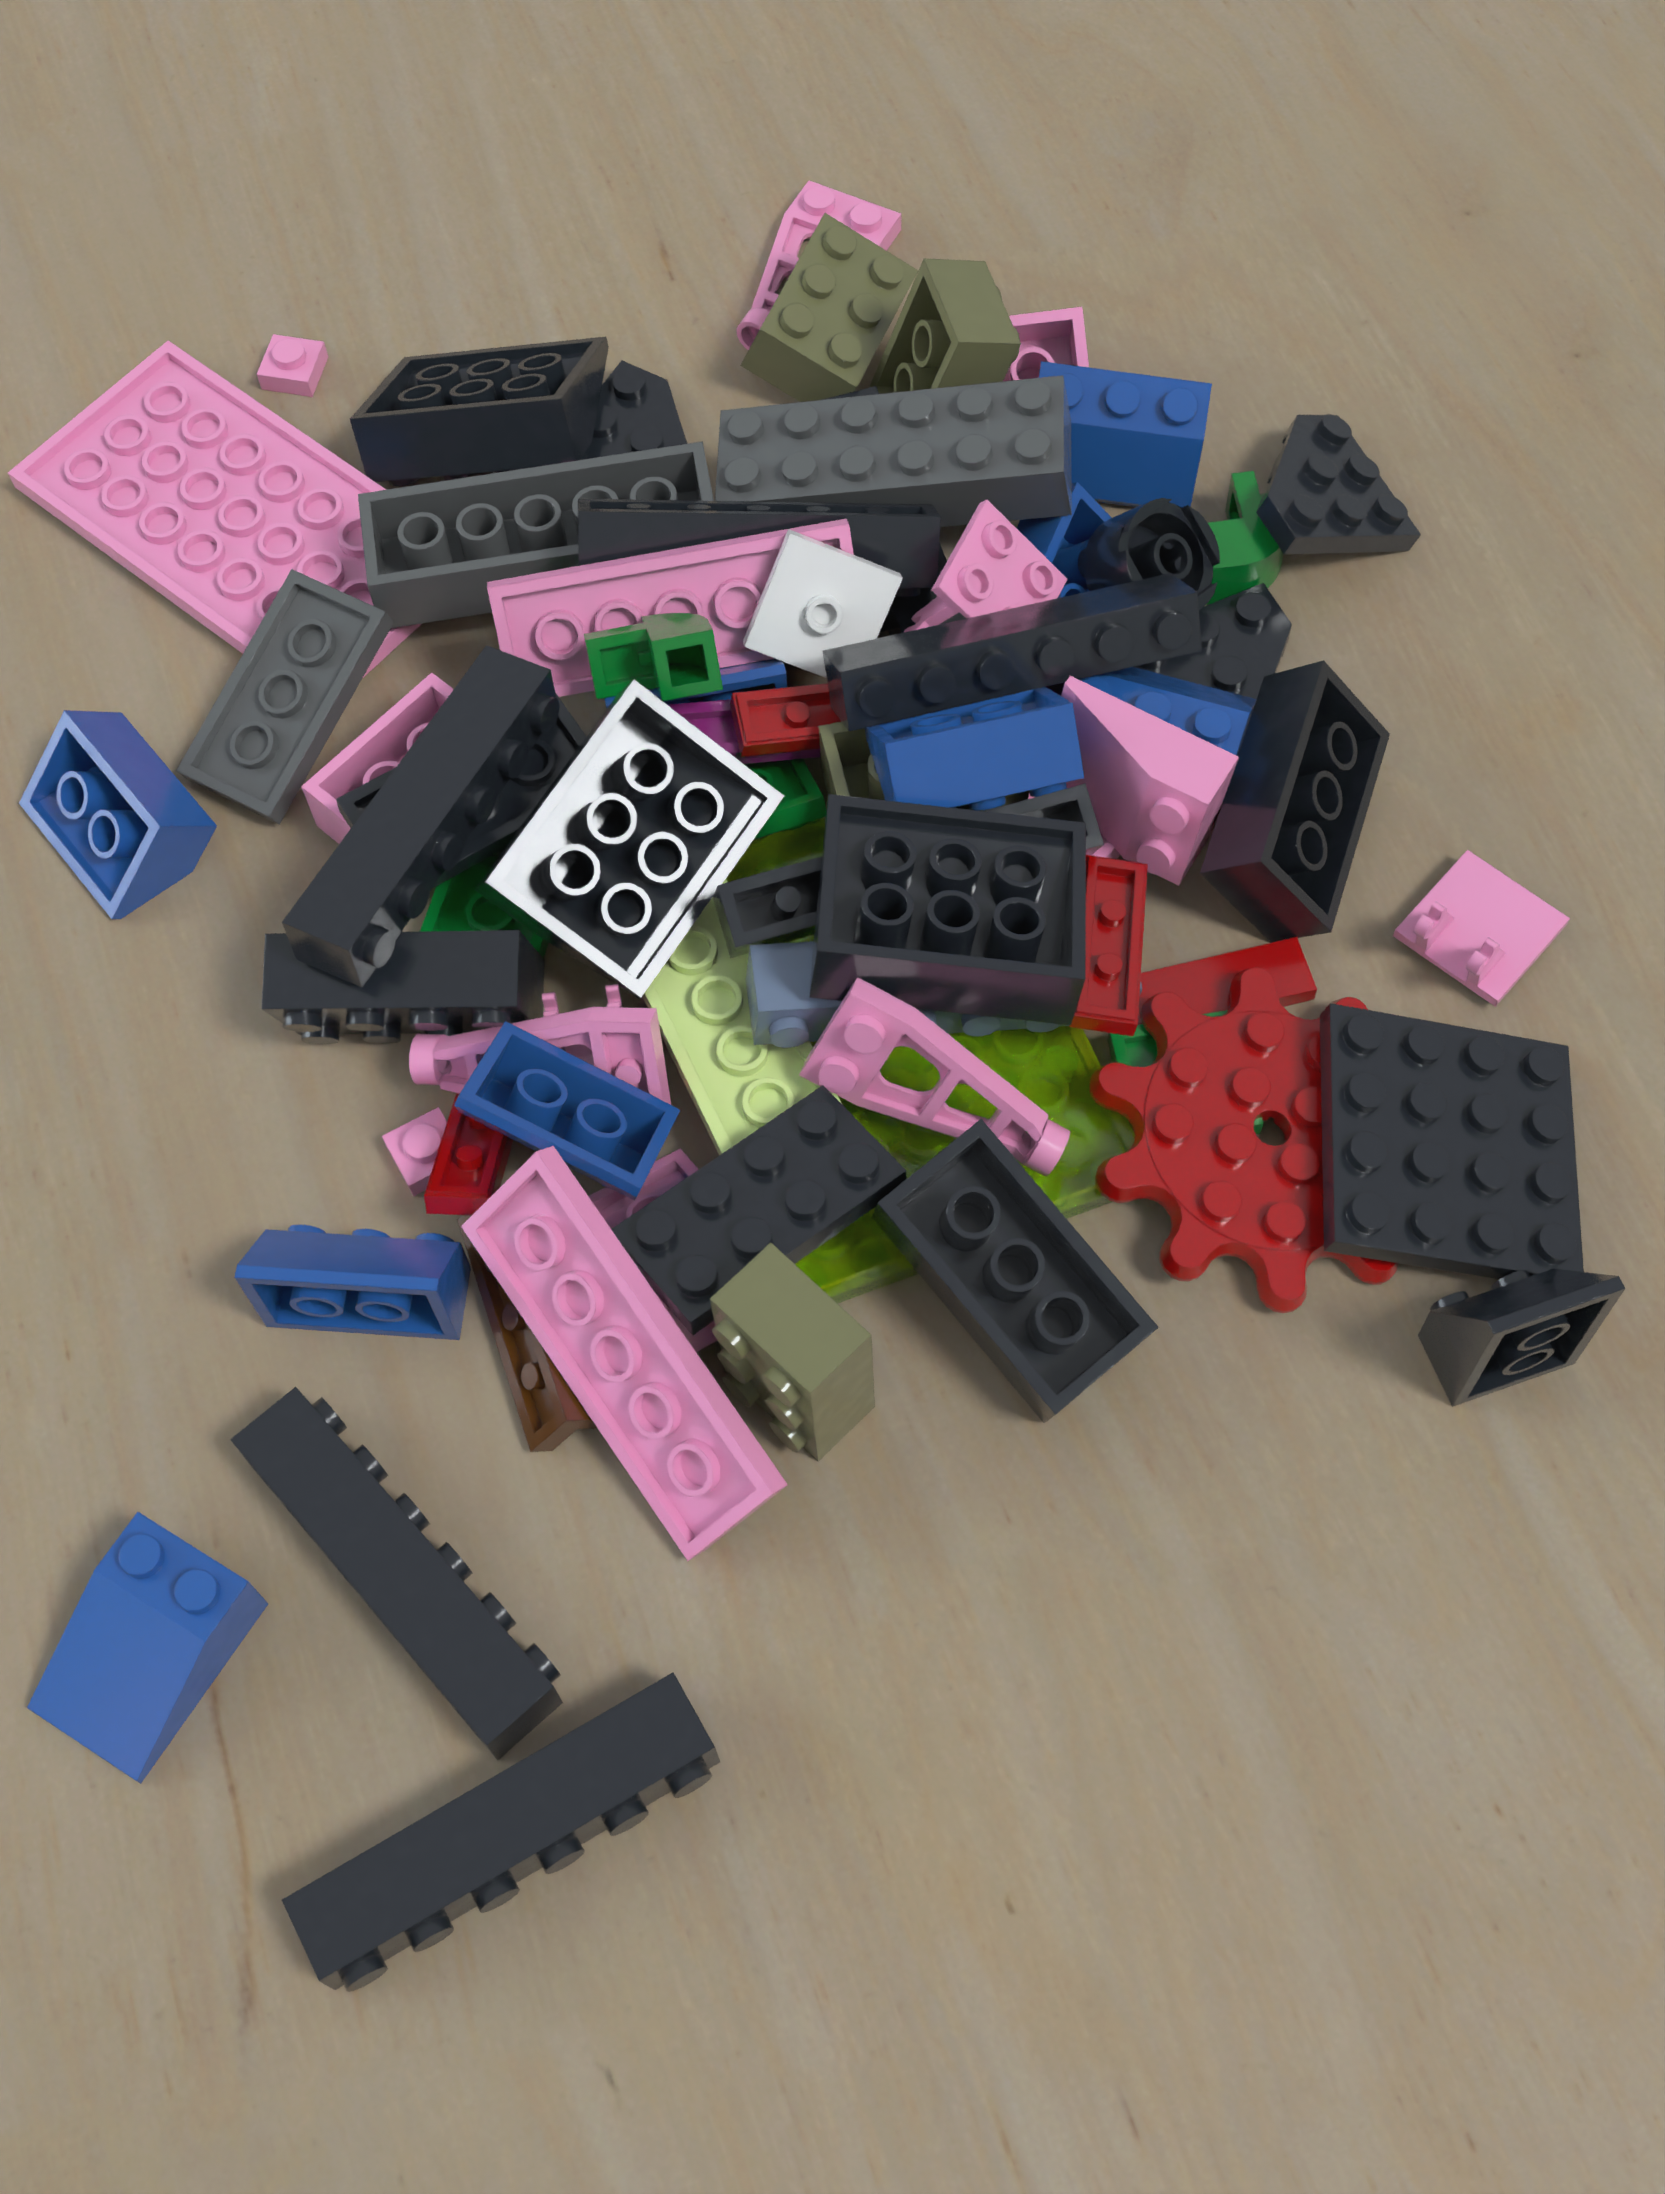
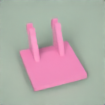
[904,500,1067,632]
[1393,850,1570,1007]

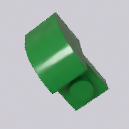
[1206,471,1284,605]
[584,613,723,701]

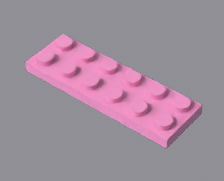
[487,519,854,697]
[461,1146,788,1561]

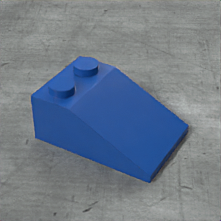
[27,1512,268,1784]

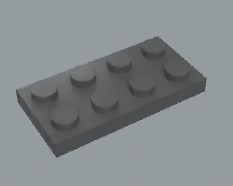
[176,569,395,825]

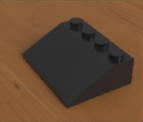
[350,336,609,487]
[474,679,784,999]
[809,794,1086,1025]

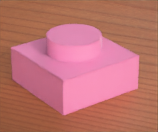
[256,334,328,397]
[382,1107,447,1197]

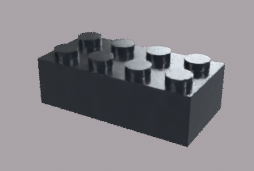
[1200,660,1390,943]
[262,930,545,1044]
[872,1119,1159,1423]

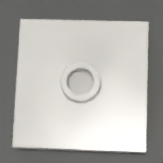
[743,529,903,678]

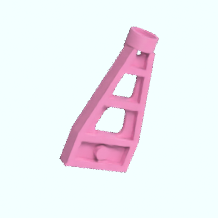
[737,181,901,350]
[799,977,1070,1177]
[409,1007,672,1105]

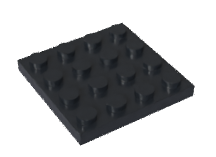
[1320,1003,1584,1279]

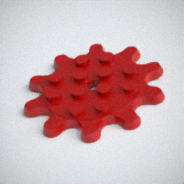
[1089,967,1398,1313]

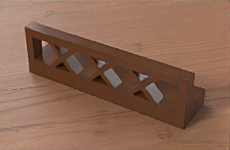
[457,1215,597,1452]

